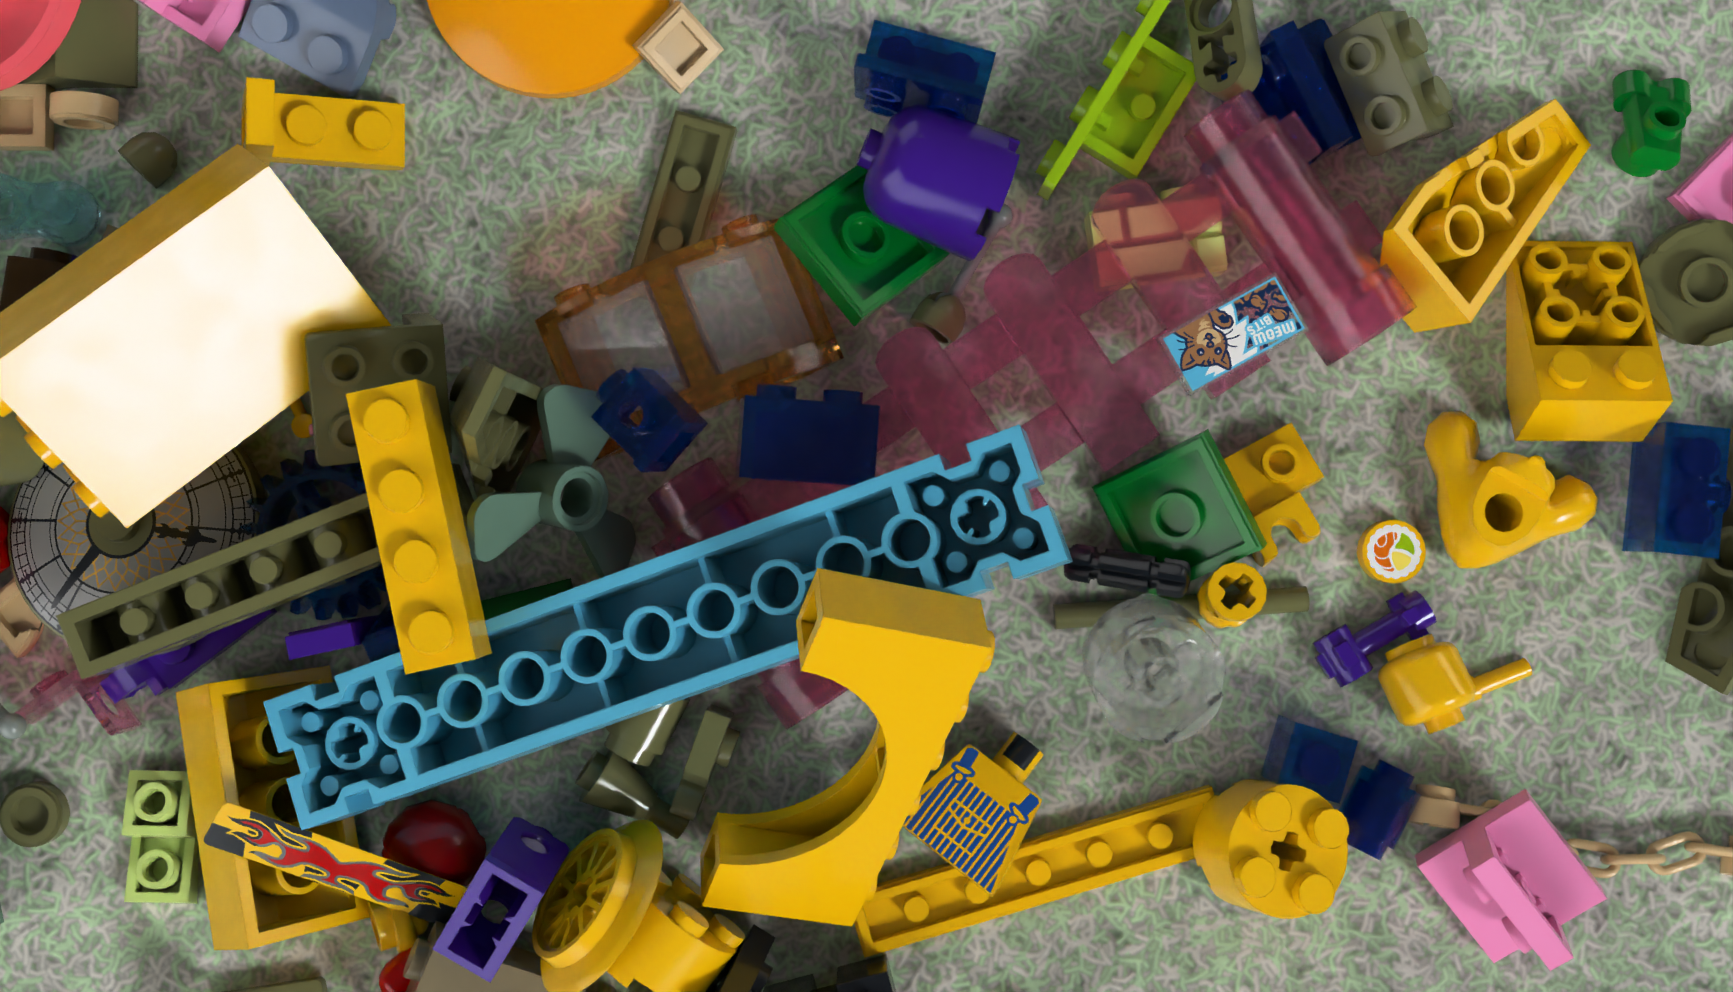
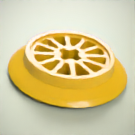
[532,819,663,992]

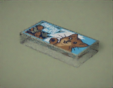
[1156,272,1309,397]

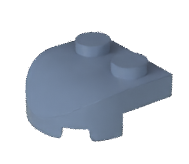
[238,0,397,98]

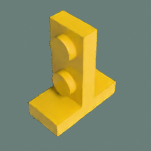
[241,77,405,170]

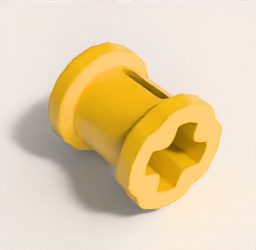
[1197,562,1267,629]

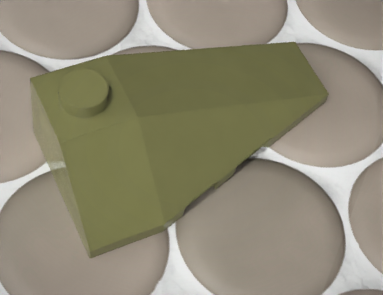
[450,357,543,498]

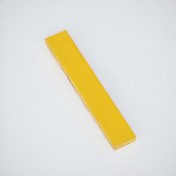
[854,784,1214,958]

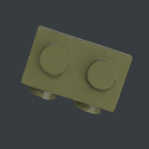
[1324,11,1454,156]

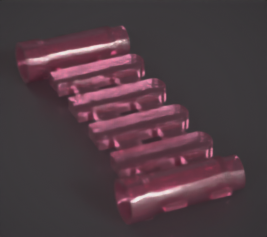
[647,89,1417,730]

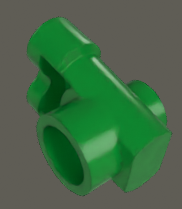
[1611,70,1691,177]

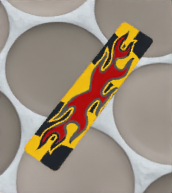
[204,802,467,924]

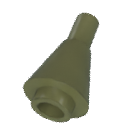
[575,750,690,839]

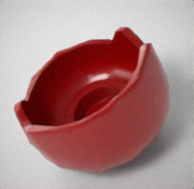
[382,799,486,888]

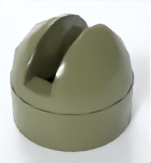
[118,132,177,189]

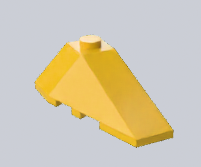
[1377,99,1591,333]

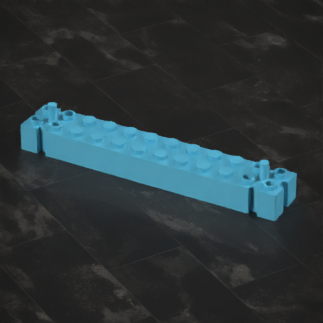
[263,424,1073,830]

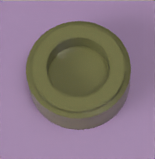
[0,781,70,847]

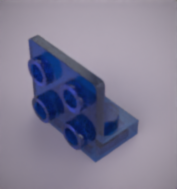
[854,20,996,123]

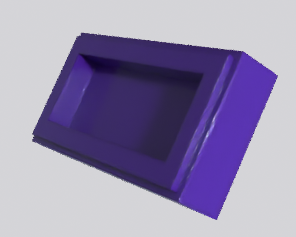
[285,614,390,660]

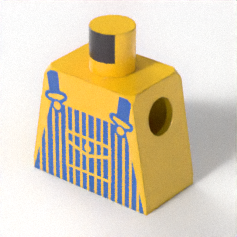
[902,732,1044,897]

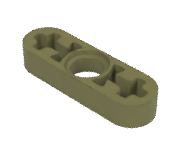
[1184,0,1263,102]

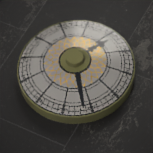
[7,444,269,655]

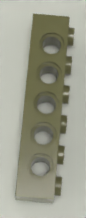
[56,463,474,679]

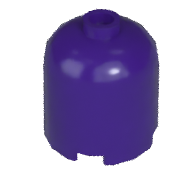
[856,104,1020,261]

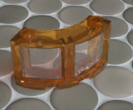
[535,214,844,462]

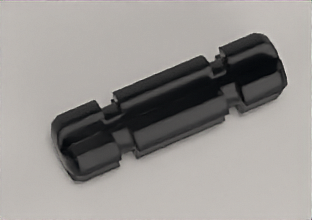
[1064,544,1191,598]

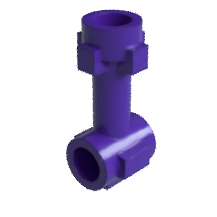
[1312,590,1437,687]

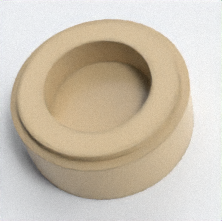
[49,91,119,130]

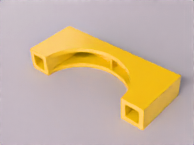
[700,568,995,927]

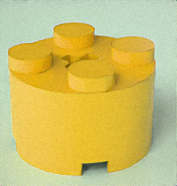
[1193,779,1349,919]
[607,871,745,992]

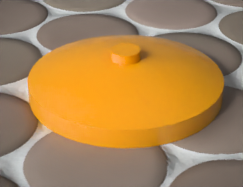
[427,0,674,99]

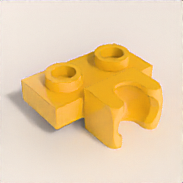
[1224,422,1324,567]

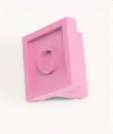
[1415,789,1607,971]

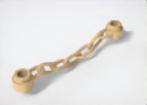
[1406,784,1733,878]

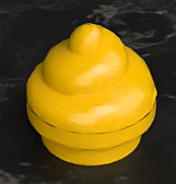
[367,901,429,953]

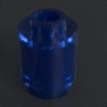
[1339,759,1421,861]

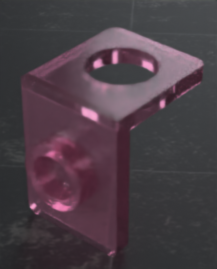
[15,669,142,736]

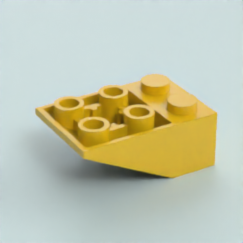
[1506,241,1673,442]

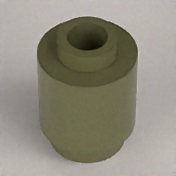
[604,697,690,766]

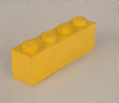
[346,379,492,675]

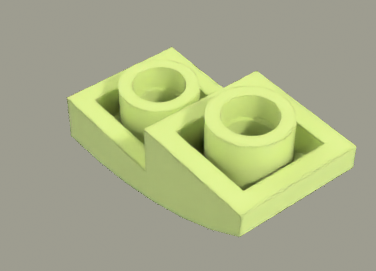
[121,770,199,904]

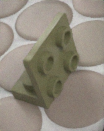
[304,313,452,466]

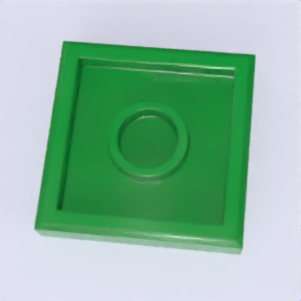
[773,166,950,327]
[1092,429,1267,600]

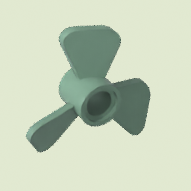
[467,384,636,578]

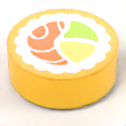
[1357,520,1426,583]

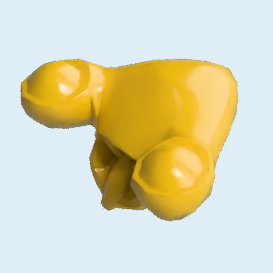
[1424,411,1598,568]

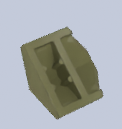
[18,0,138,88]

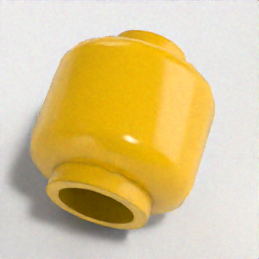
[1378,634,1476,735]

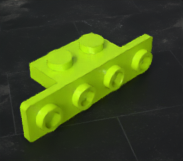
[1035,0,1196,201]

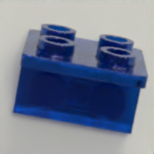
[1220,19,1362,185]

